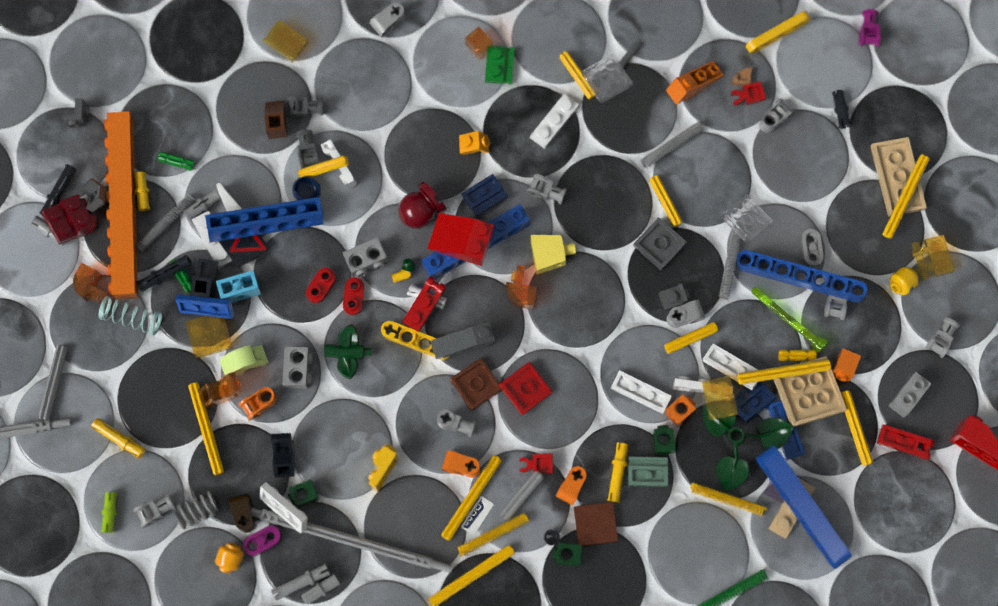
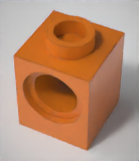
[832,348,861,382]
[664,394,696,427]

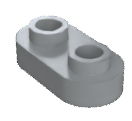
[801,229,824,267]

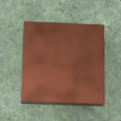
[449,358,502,411]
[573,502,618,546]

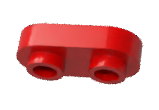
[306,267,336,304]
[343,277,365,316]

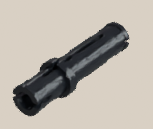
[39,164,77,216]
[137,254,192,292]

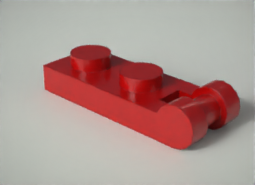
[402,276,447,332]
[876,424,935,460]

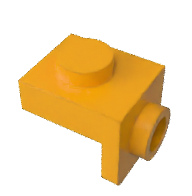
[459,131,490,155]

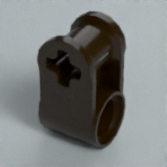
[228,493,255,533]

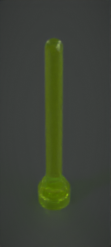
[751,287,828,353]

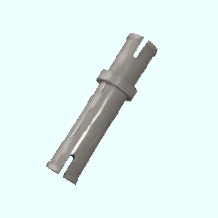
[271,564,331,601]

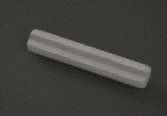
[500,471,544,521]

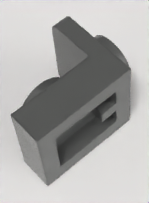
[658,283,689,311]

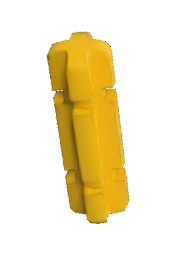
[778,350,817,361]

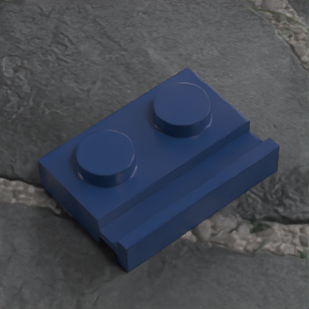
[461,174,508,217]
[728,381,776,423]

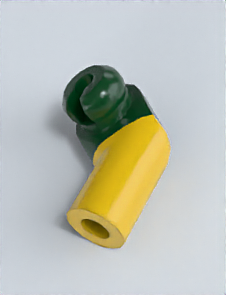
[391,258,415,283]

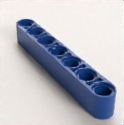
[737,250,867,303]
[756,446,852,569]

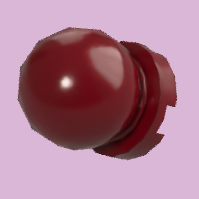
[398,181,447,229]

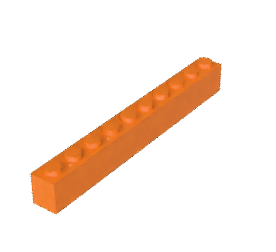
[104,111,139,299]

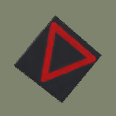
[218,235,270,269]

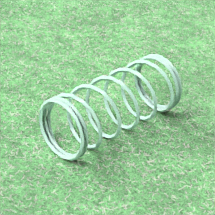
[99,296,162,336]

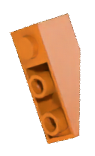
[666,61,724,105]

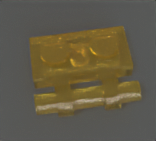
[911,235,955,280]

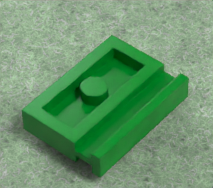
[485,45,514,85]

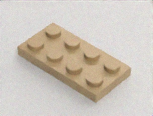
[870,137,927,217]

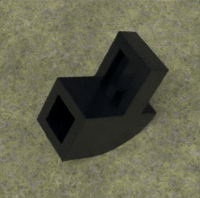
[190,258,219,298]
[271,433,295,478]

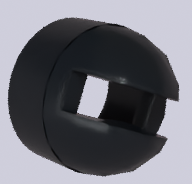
[544,529,560,546]

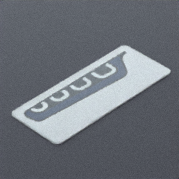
[461,496,494,535]

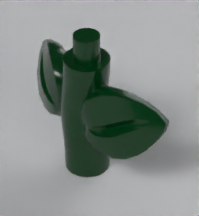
[324,324,372,379]

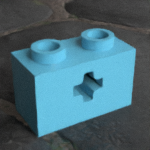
[216,270,261,303]

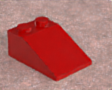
[427,213,494,266]
[949,415,998,470]

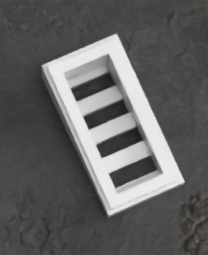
[216,183,242,211]

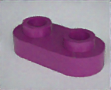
[243,526,281,556]

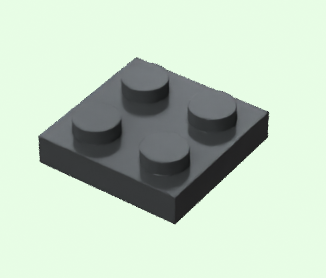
[633,217,687,271]

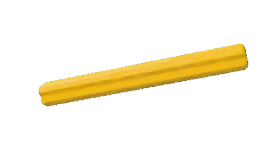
[882,154,930,239]
[737,359,831,384]
[188,382,224,475]
[441,455,502,541]
[429,545,515,606]

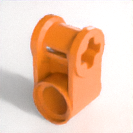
[238,387,277,421]
[441,450,481,478]
[555,466,586,506]

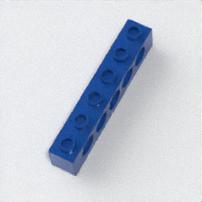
[205,197,323,243]
[421,204,530,279]

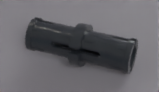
[832,90,851,129]

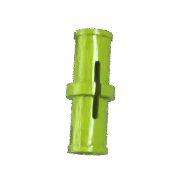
[101,492,117,533]

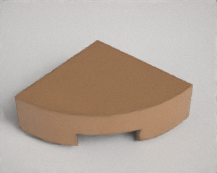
[731,68,752,86]

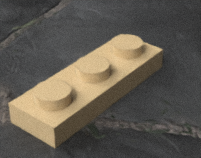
[768,478,815,539]

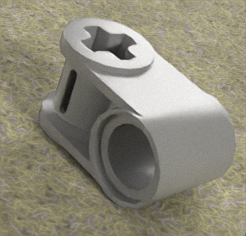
[370,3,405,37]
[759,98,795,134]
[666,300,705,328]

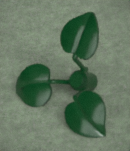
[703,403,793,491]

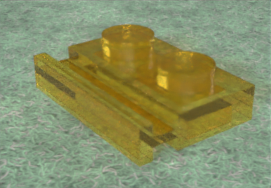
[262,20,309,63]
[701,376,738,420]

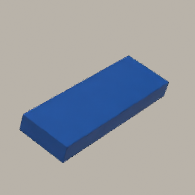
[175,294,235,319]
[767,400,806,461]

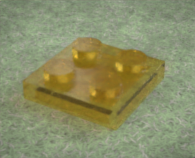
[185,316,233,359]

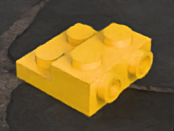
[368,443,399,492]

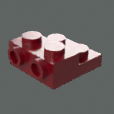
[42,194,97,245]

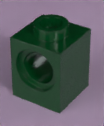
[653,425,676,455]
[288,479,320,508]
[552,543,582,567]

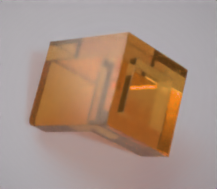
[465,27,493,60]

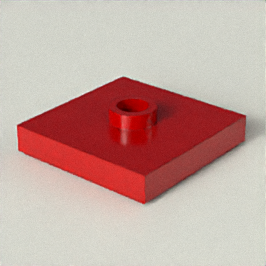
[499,361,553,415]

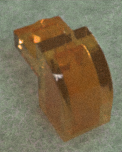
[73,263,110,304]
[506,265,537,310]
[198,372,241,408]

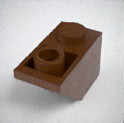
[264,101,288,139]

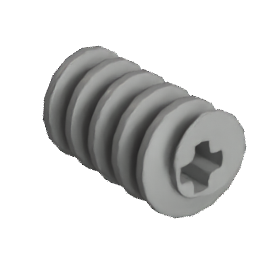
[174,491,219,529]

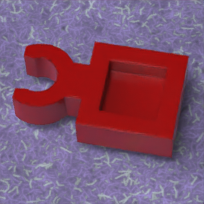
[730,81,766,106]
[519,453,554,474]

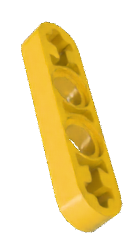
[745,11,811,54]
[381,321,450,360]

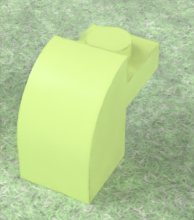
[219,345,269,378]

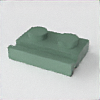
[628,457,668,487]

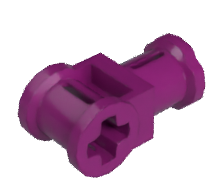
[859,9,881,47]

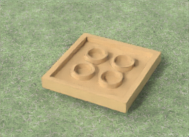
[774,356,847,427]

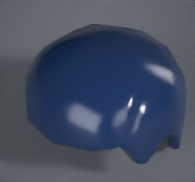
[292,176,321,200]

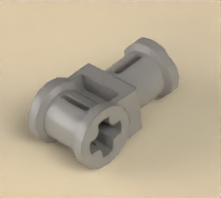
[526,174,567,204]
[824,283,847,320]
[925,317,960,358]
[437,409,476,438]
[133,493,176,528]

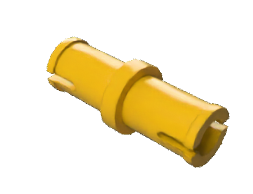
[133,172,150,211]

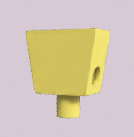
[530,235,576,275]

